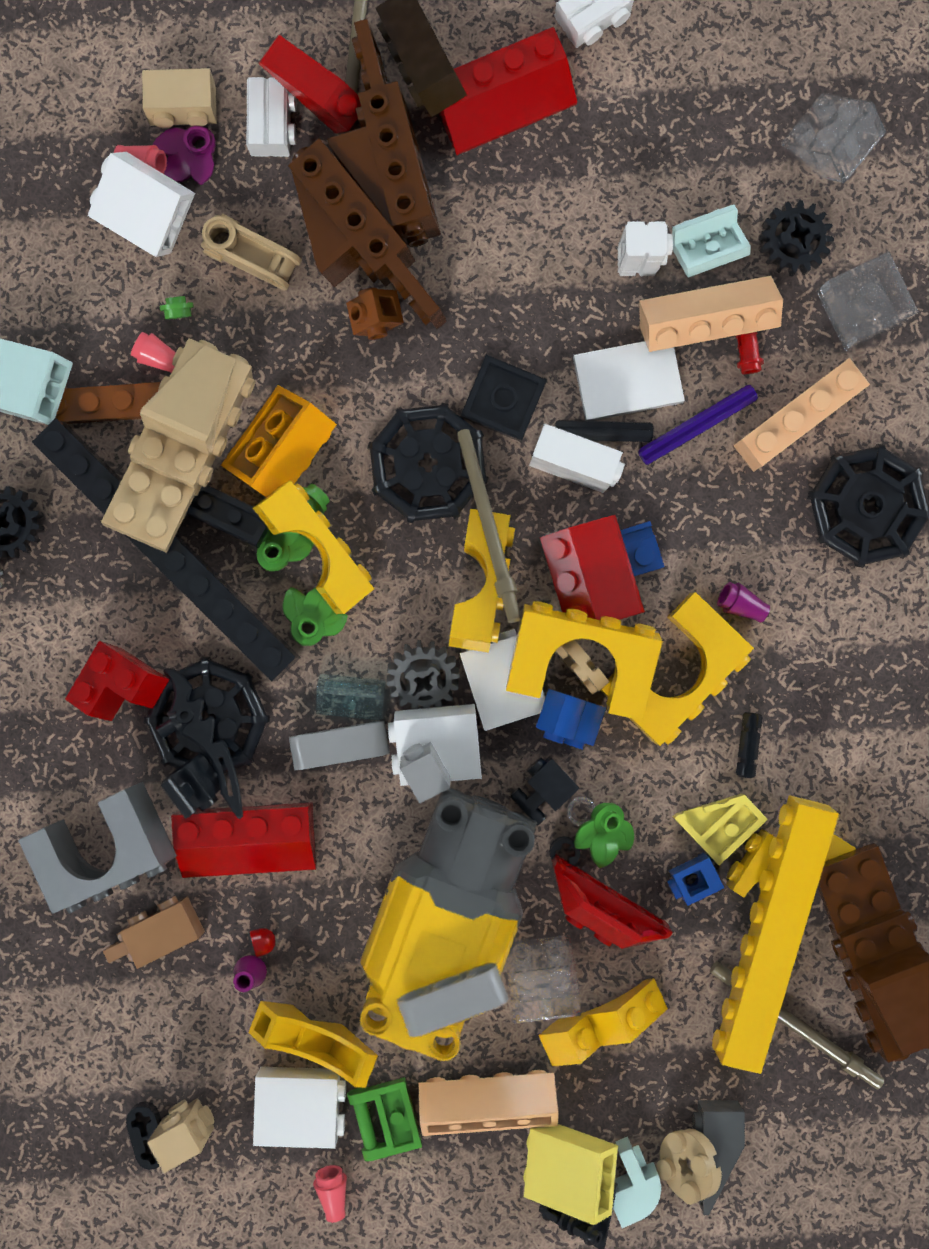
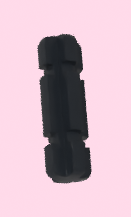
[736,712,763,778]

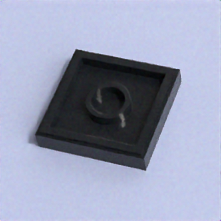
[461,355,547,442]

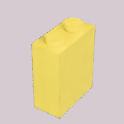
[523,1124,618,1225]

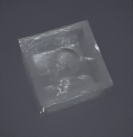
[817,252,919,351]

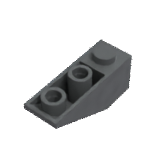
[692,1100,745,1215]

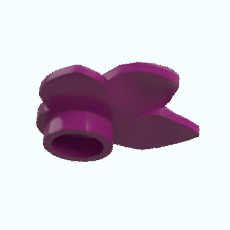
[153,126,216,185]

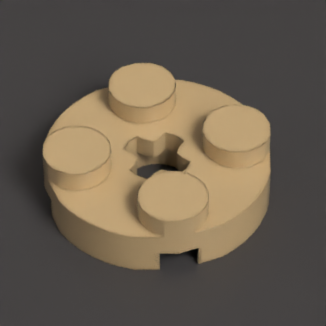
[556,640,609,695]
[656,1128,722,1205]

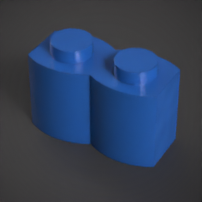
[536,689,606,750]

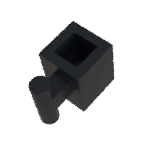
[161,753,220,819]
[509,756,580,826]

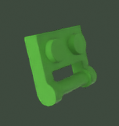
[347,1077,423,1161]

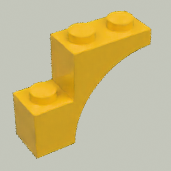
[726,828,856,898]
[538,978,668,1066]
[248,1001,378,1088]

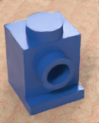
[667,852,724,906]

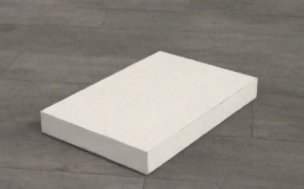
[573,341,685,421]

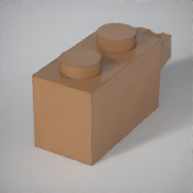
[103,895,205,969]

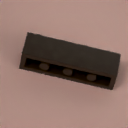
[375,0,467,117]

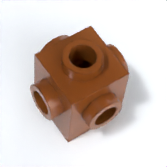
[346,288,404,340]

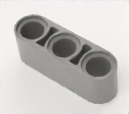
[289,720,390,770]
[397,963,509,1037]

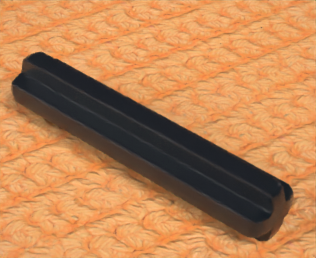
[555,420,654,442]

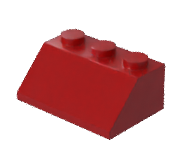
[540,515,645,620]

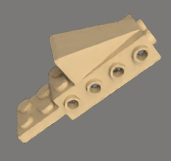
[101,338,256,553]

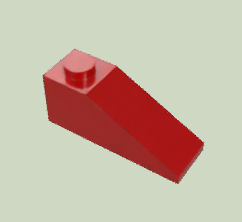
[258,35,361,134]

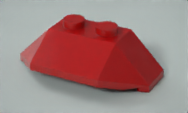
[551,854,673,949]

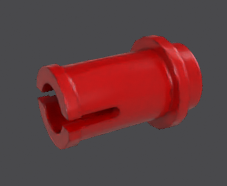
[736,332,764,375]

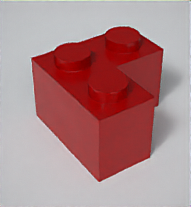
[65,641,170,721]

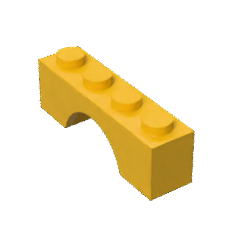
[253,480,374,614]
[449,509,515,653]

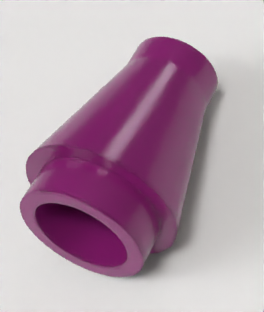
[717,582,770,623]
[233,955,267,992]

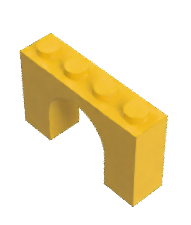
[600,592,754,746]
[506,601,663,720]

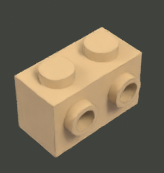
[142,68,217,128]
[147,1098,214,1173]

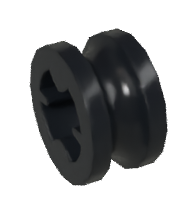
[549,836,581,868]

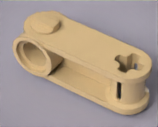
[201,214,302,291]

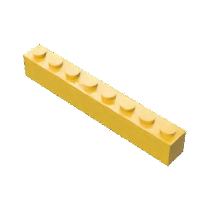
[712,795,839,1074]

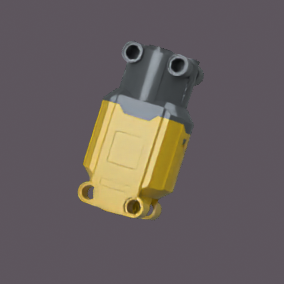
[360,789,537,1061]

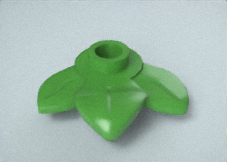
[256,530,314,571]
[283,587,348,646]
[574,803,634,868]

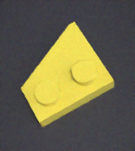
[673,794,768,866]

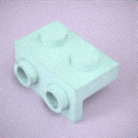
[672,204,751,277]

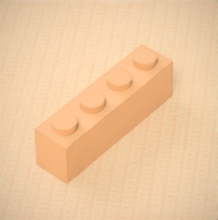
[639,276,783,352]
[734,358,870,472]
[418,1070,558,1136]

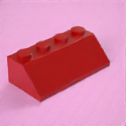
[438,26,577,156]
[171,802,316,878]

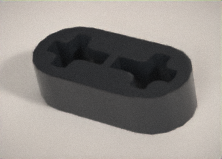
[126,1101,161,1170]

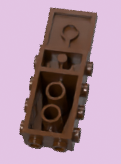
[327,19,441,247]
[288,138,447,329]
[817,843,929,1063]

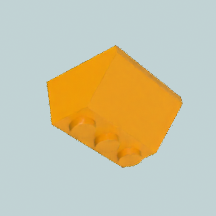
[221,385,337,497]

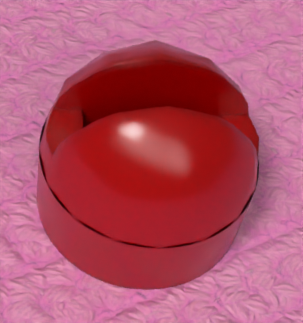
[250,928,276,958]

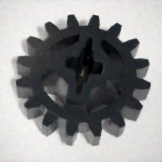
[758,200,834,277]
[0,486,45,560]

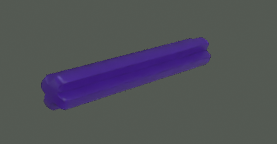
[638,385,758,465]

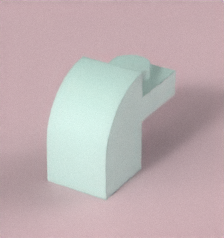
[613,1136,661,1228]

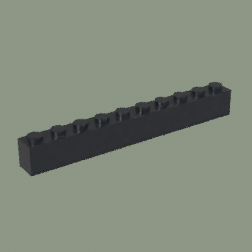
[32,418,301,682]

